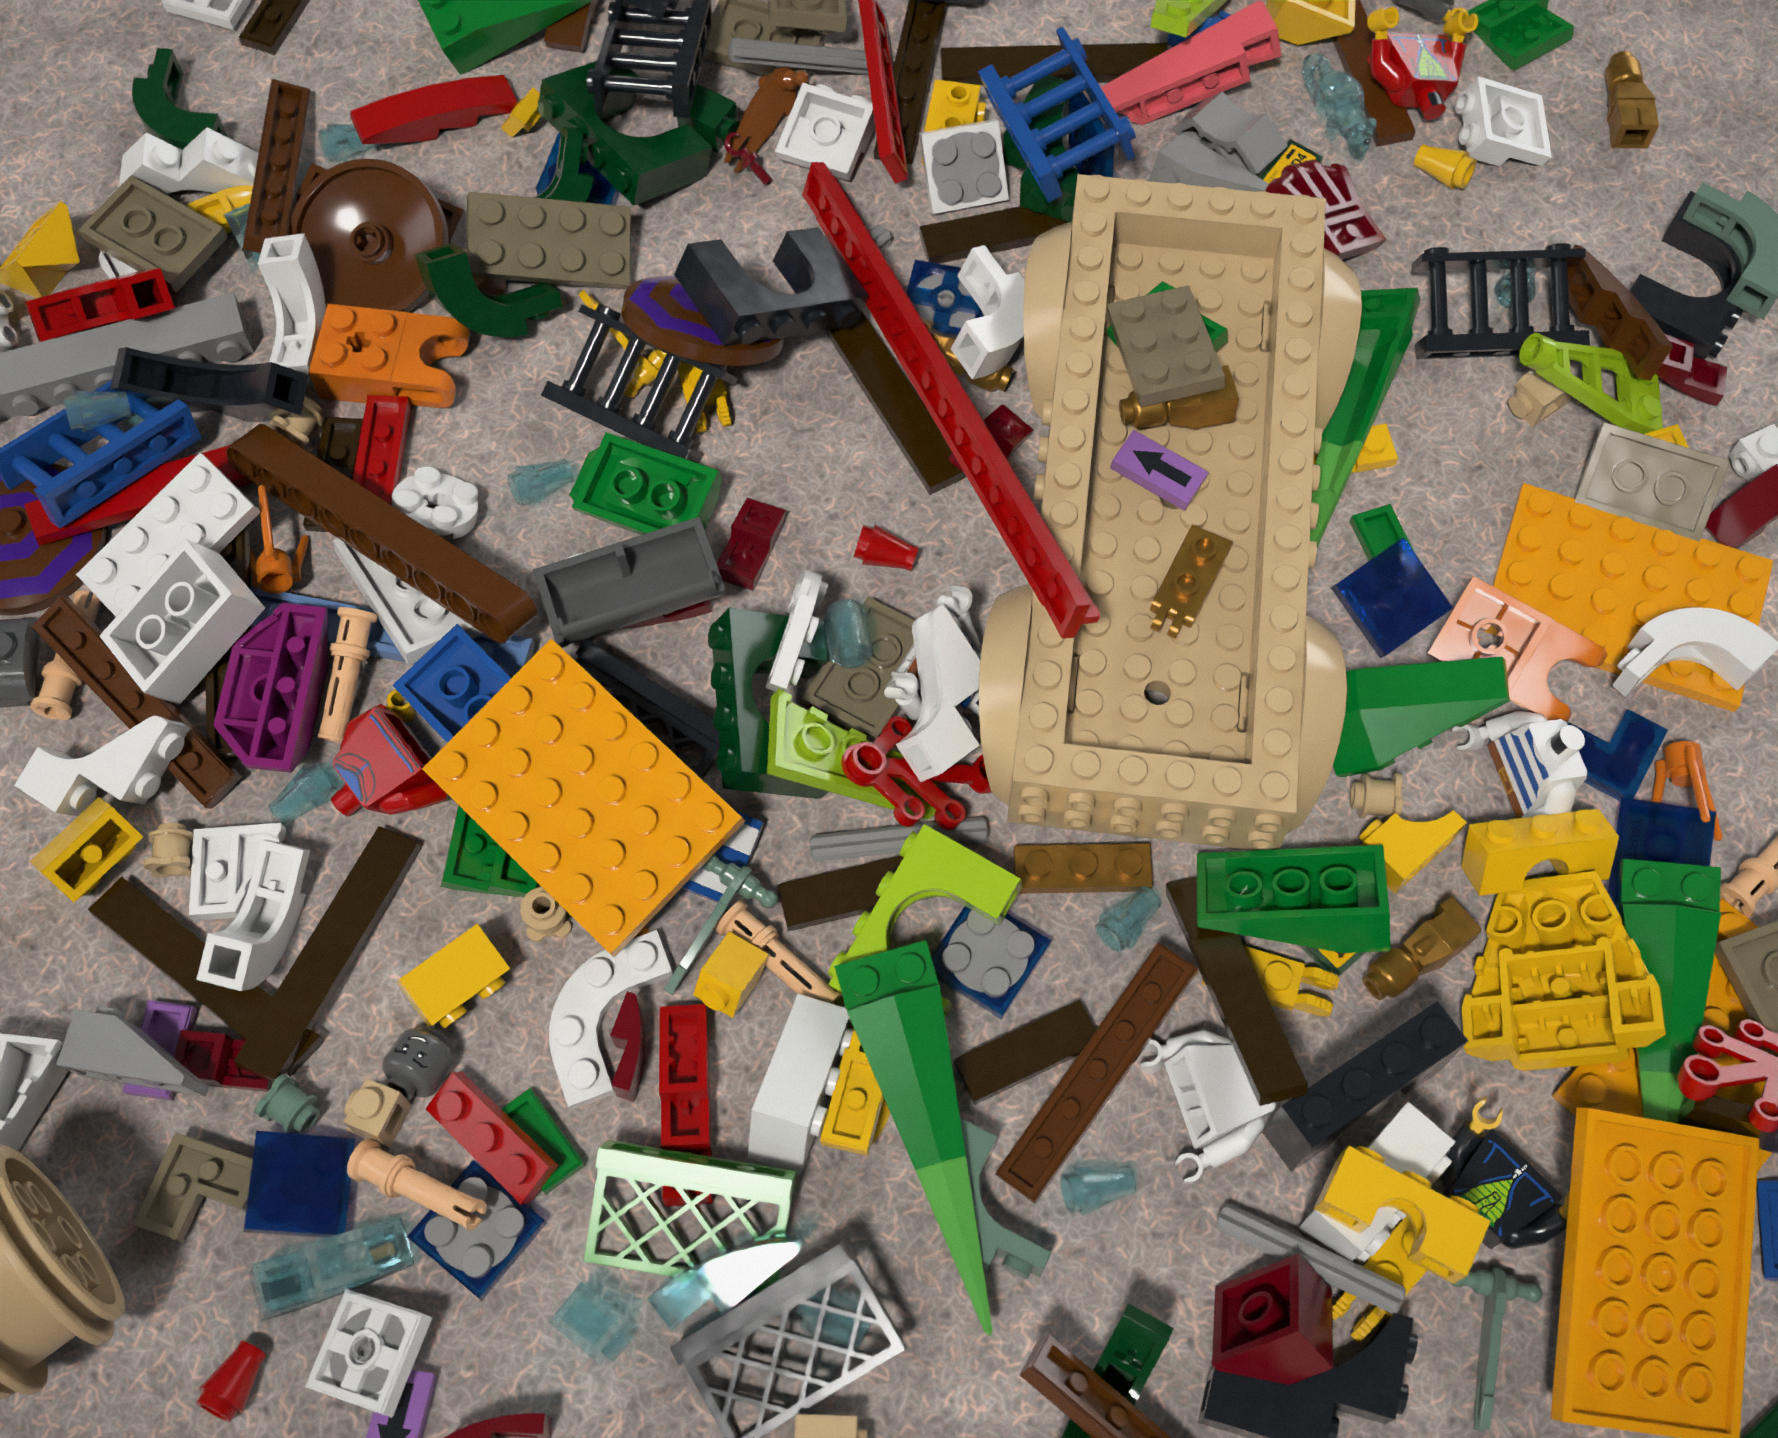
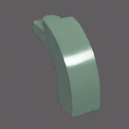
[1682,182,1778,320]
[960,1118,1052,1279]

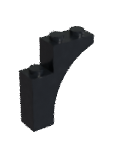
[110,347,309,422]
[1197,1313,1418,1438]

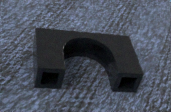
[1630,191,1744,360]
[674,227,869,347]
[1262,1001,1469,1172]

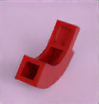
[24,268,174,342]

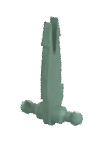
[664,854,778,996]
[1450,1267,1542,1432]

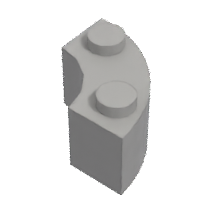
[1172,91,1288,174]

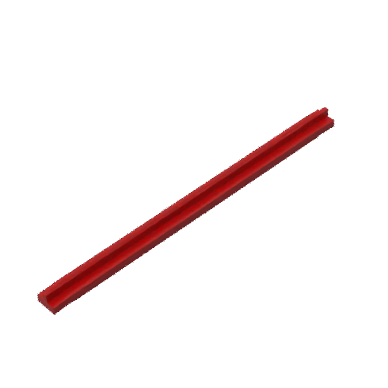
[802,162,1101,639]

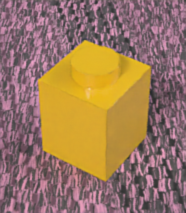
[693,931,769,1018]

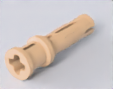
[30,590,102,720]
[317,607,378,743]
[1720,835,1778,918]
[715,900,841,1005]
[347,1138,487,1231]

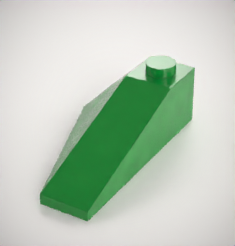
[1333,657,1510,777]

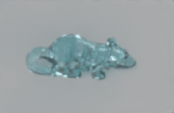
[1302,53,1377,160]

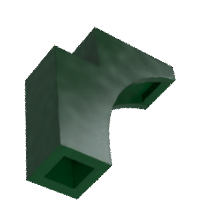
[1003,75,1080,223]

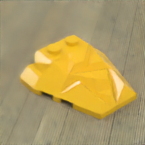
[1462,871,1666,1071]

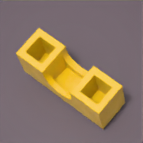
[1461,809,1619,896]
[1314,1146,1491,1284]

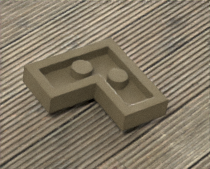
[132,1132,268,1243]

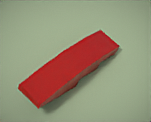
[350,75,518,145]
[659,1004,713,1207]

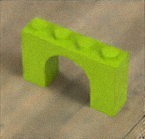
[828,824,1023,1019]

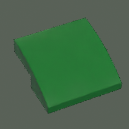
[1468,0,1574,71]
[440,805,537,897]

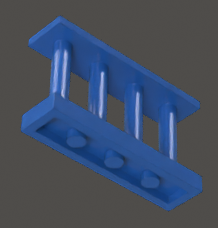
[978,26,1136,203]
[0,380,202,529]

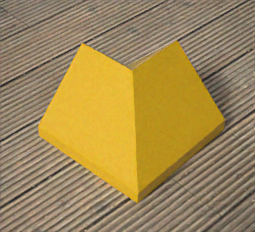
[0,201,80,298]

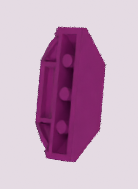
[213,603,328,773]

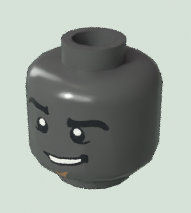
[382,1026,454,1100]

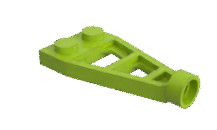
[1519,333,1663,434]

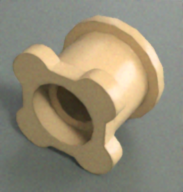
[267,396,324,448]
[1350,773,1403,821]
[143,823,193,878]
[520,887,572,943]

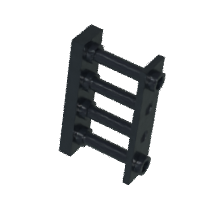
[587,0,712,118]
[1411,243,1590,360]
[541,303,738,464]

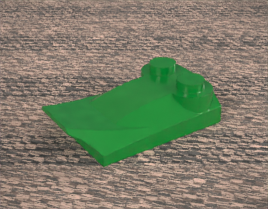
[569,432,722,535]

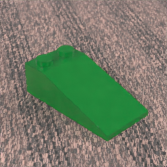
[418,0,592,75]
[1197,845,1391,953]

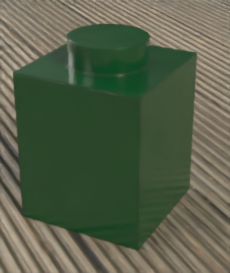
[677,84,739,153]

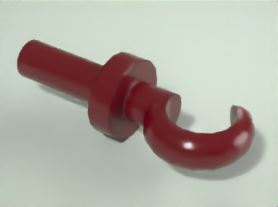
[724,132,772,185]

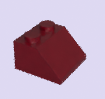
[1212,1253,1333,1385]

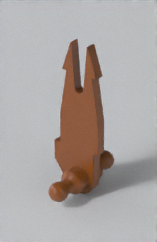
[724,67,809,173]

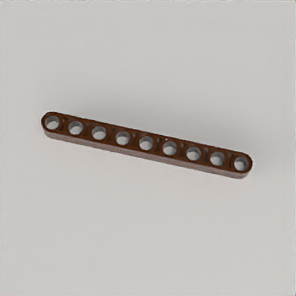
[226,424,537,644]

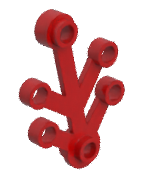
[841,716,992,830]
[1677,1019,1778,1133]

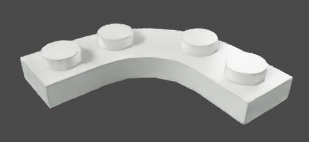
[765,569,828,691]
[549,930,673,1111]

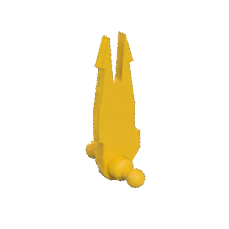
[578,289,666,398]

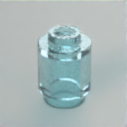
[823,600,873,669]
[796,1288,872,1349]

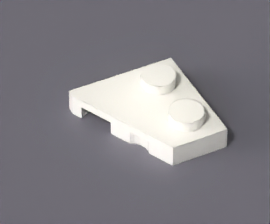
[189,823,286,921]

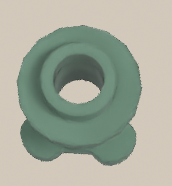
[254,1074,320,1137]

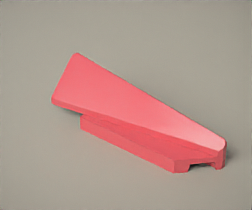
[1101,1,1281,125]

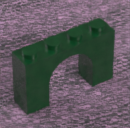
[537,61,713,206]
[708,607,829,799]

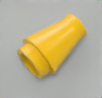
[1414,144,1477,190]

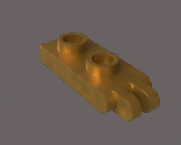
[1150,524,1233,639]

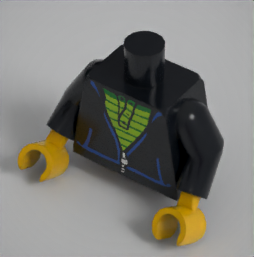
[1440,1096,1569,1250]

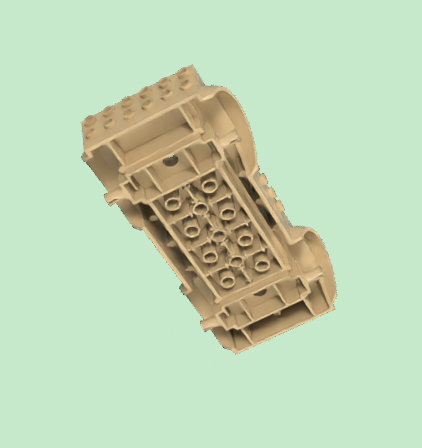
[979,174,1362,850]

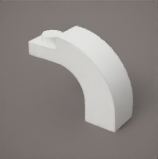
[258,234,326,378]
[950,245,1025,380]
[1612,607,1778,697]
[196,840,310,991]

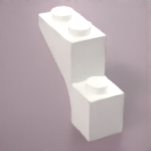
[119,128,258,195]
[896,604,981,782]
[14,716,190,816]

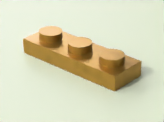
[1013,843,1153,894]

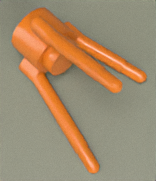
[250,485,309,594]
[1648,741,1723,841]

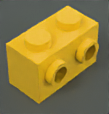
[922,79,987,165]
[29,797,143,903]
[396,924,510,1028]

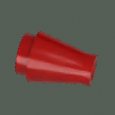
[853,524,919,571]
[196,1340,267,1423]

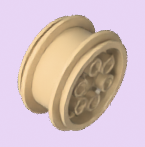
[0,1145,125,1399]

